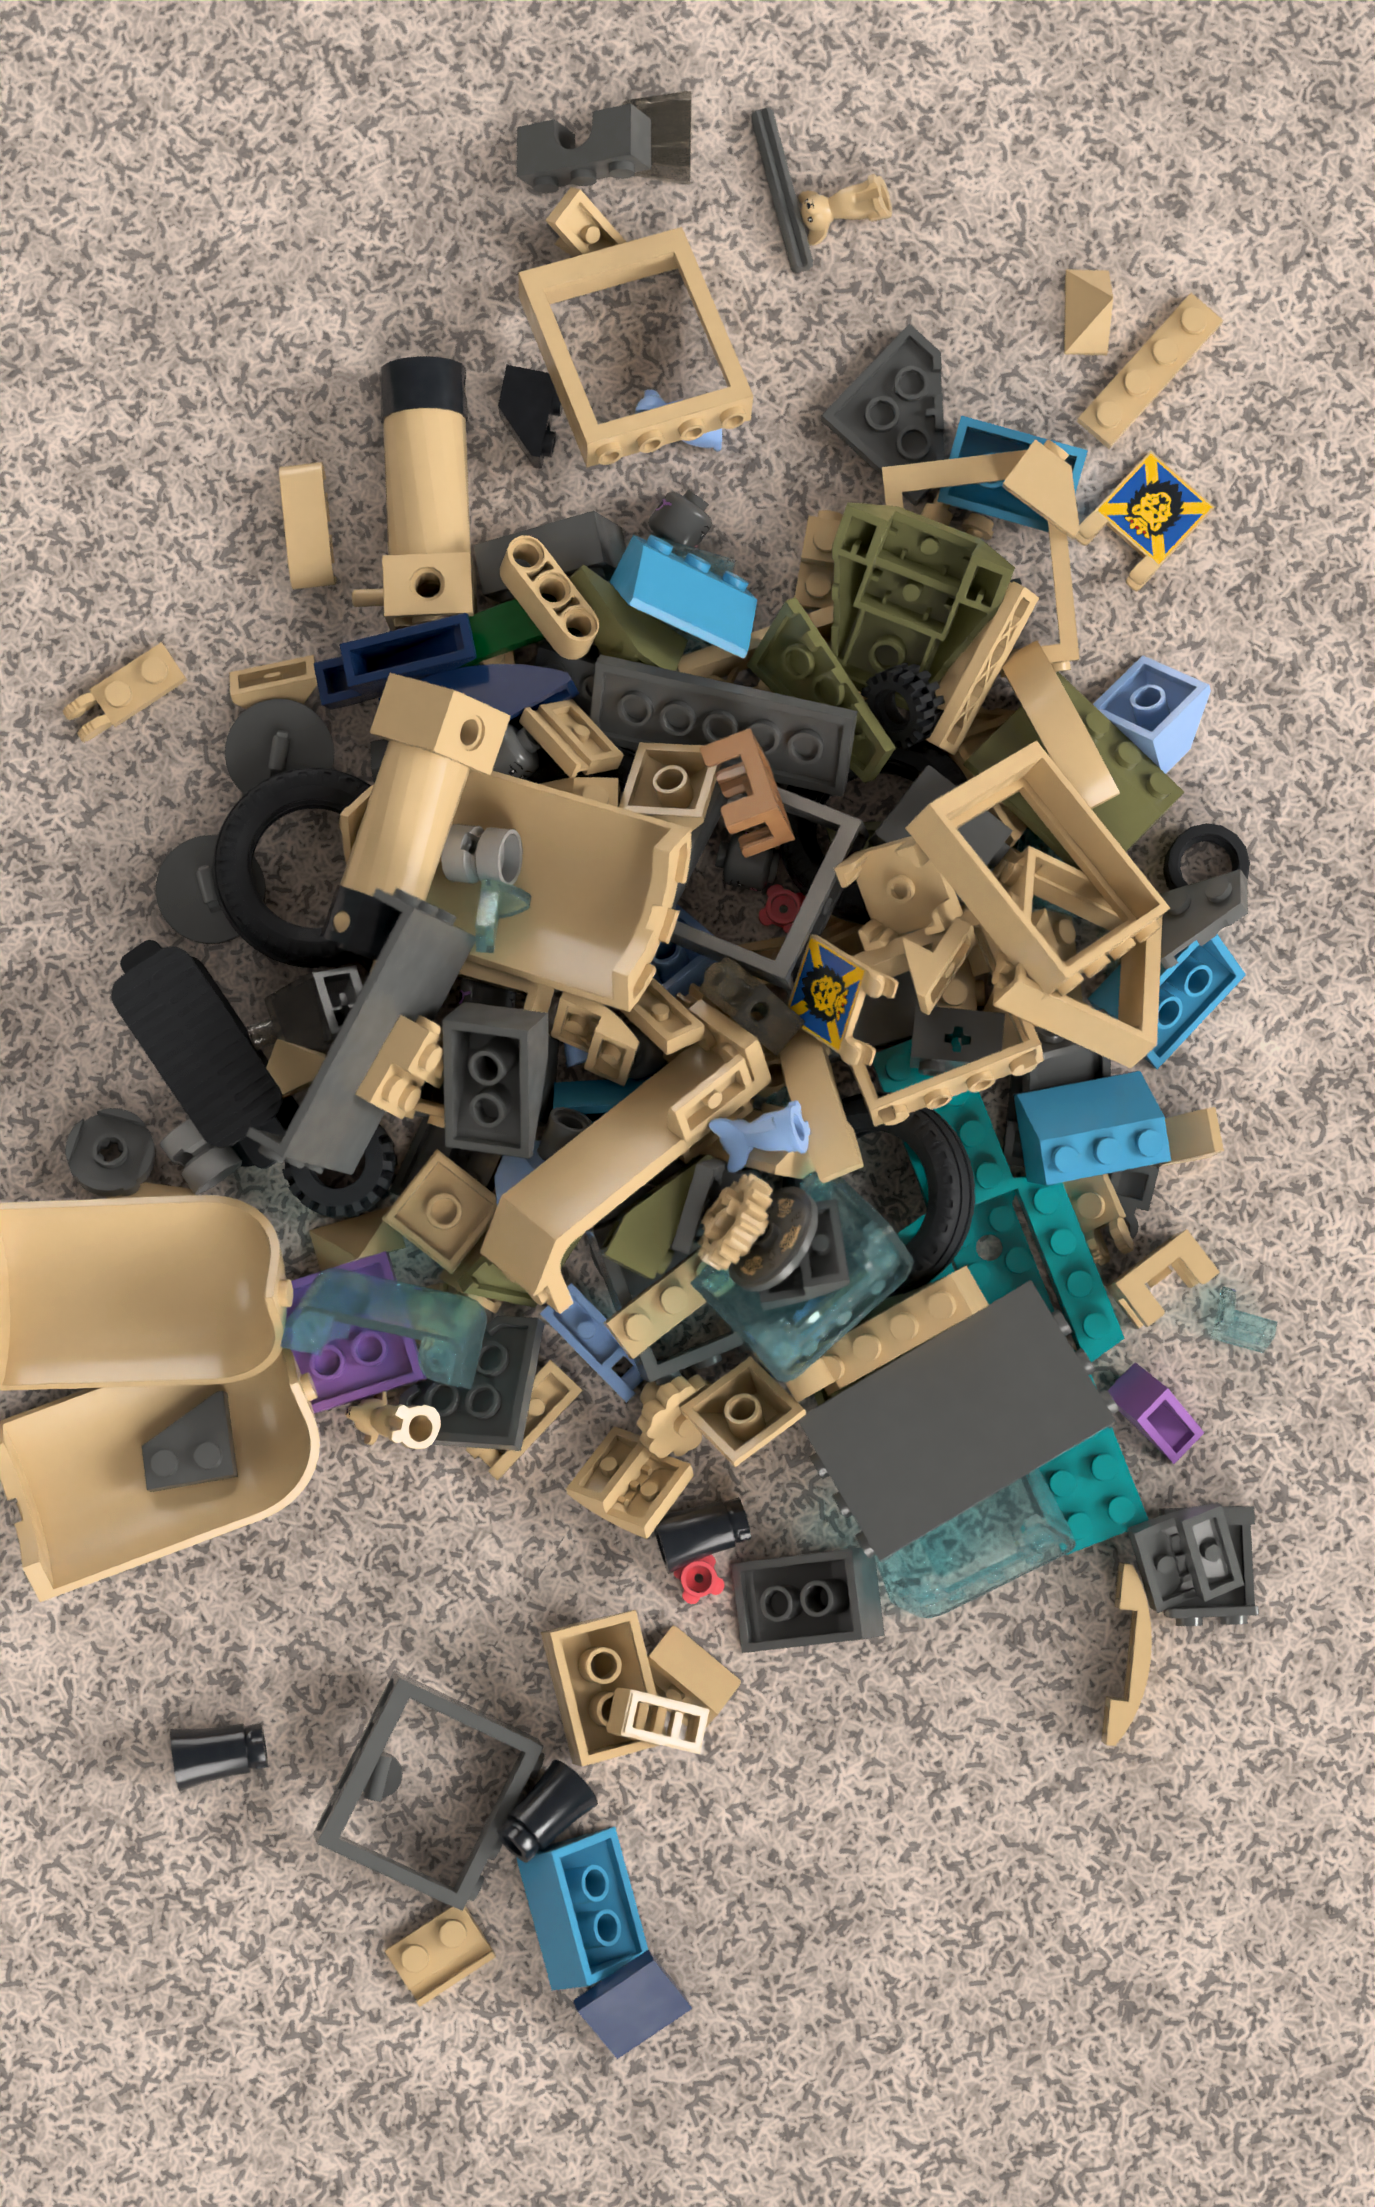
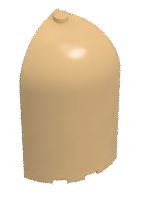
[339,770,691,1012]
[0,1195,293,1391]
[0,1343,320,1602]

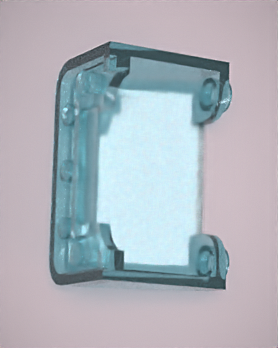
[690,1170,914,1382]
[280,1268,487,1390]
[874,1468,1076,1618]

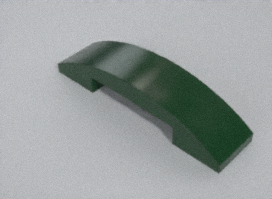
[456,593,580,669]

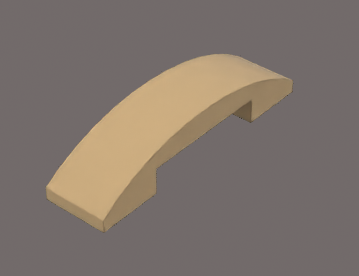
[1002,640,1120,809]
[778,1024,864,1183]
[1101,1562,1152,1746]

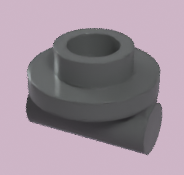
[363,1752,403,1802]

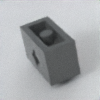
[910,1005,1005,1076]

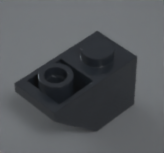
[498,365,563,469]

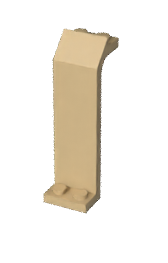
[480,999,772,1314]

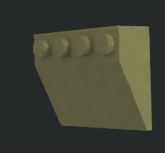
[963,672,1185,871]

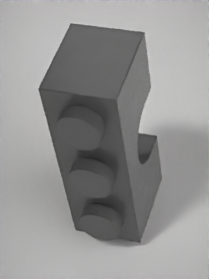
[517,104,651,193]

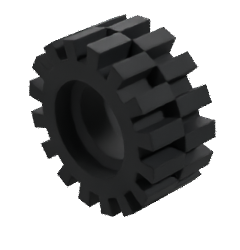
[861,663,945,750]

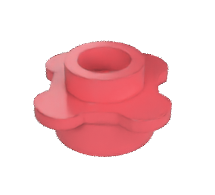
[759,884,805,934]
[674,1555,724,1604]

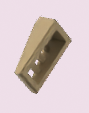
[607,1688,709,1754]

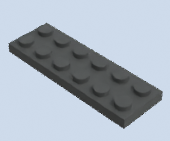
[590,655,858,797]

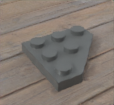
[821,323,945,506]
[399,1316,545,1451]

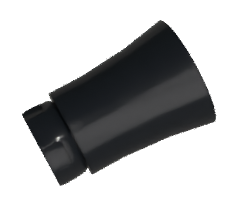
[654,1497,752,1574]
[170,1723,268,1792]
[497,1760,598,1863]

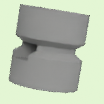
[441,824,523,887]
[160,1119,242,1195]

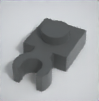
[1105,1165,1159,1239]

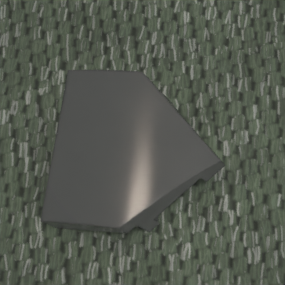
[672,1158,744,1255]

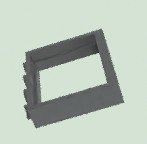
[669,765,869,992]
[586,1166,808,1385]
[313,1670,545,1911]

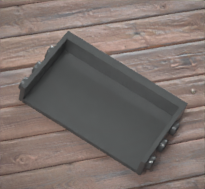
[246,888,477,1175]
[798,1280,1119,1562]

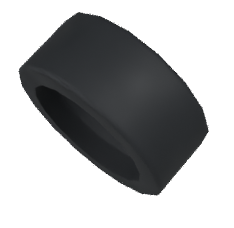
[1163,823,1250,890]

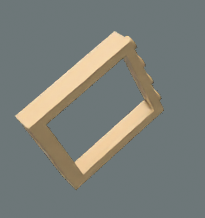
[518,227,753,467]
[882,450,1080,684]
[905,740,1170,1001]

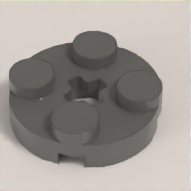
[65,1108,156,1197]

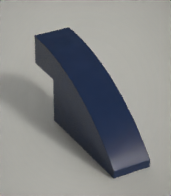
[313,613,477,710]
[378,664,580,729]

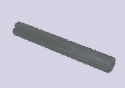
[751,108,813,273]

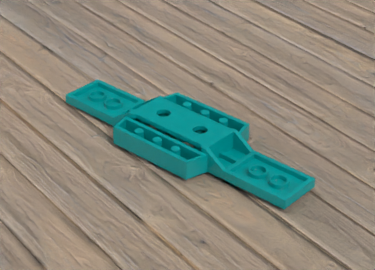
[872,1038,1149,1555]

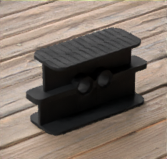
[111,940,300,1169]

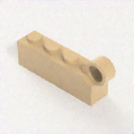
[783,1266,989,1402]

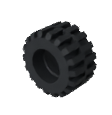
[282,1124,398,1219]

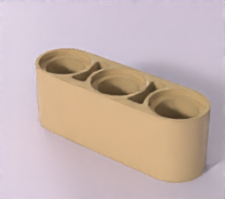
[279,462,337,590]
[500,535,599,660]

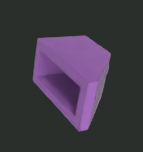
[1108,1362,1204,1464]

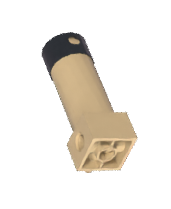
[352,356,478,631]
[320,673,511,960]

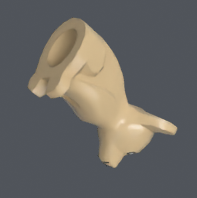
[799,173,892,246]
[345,1392,441,1449]

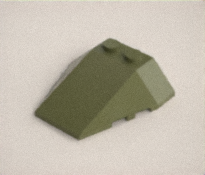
[831,502,1015,711]

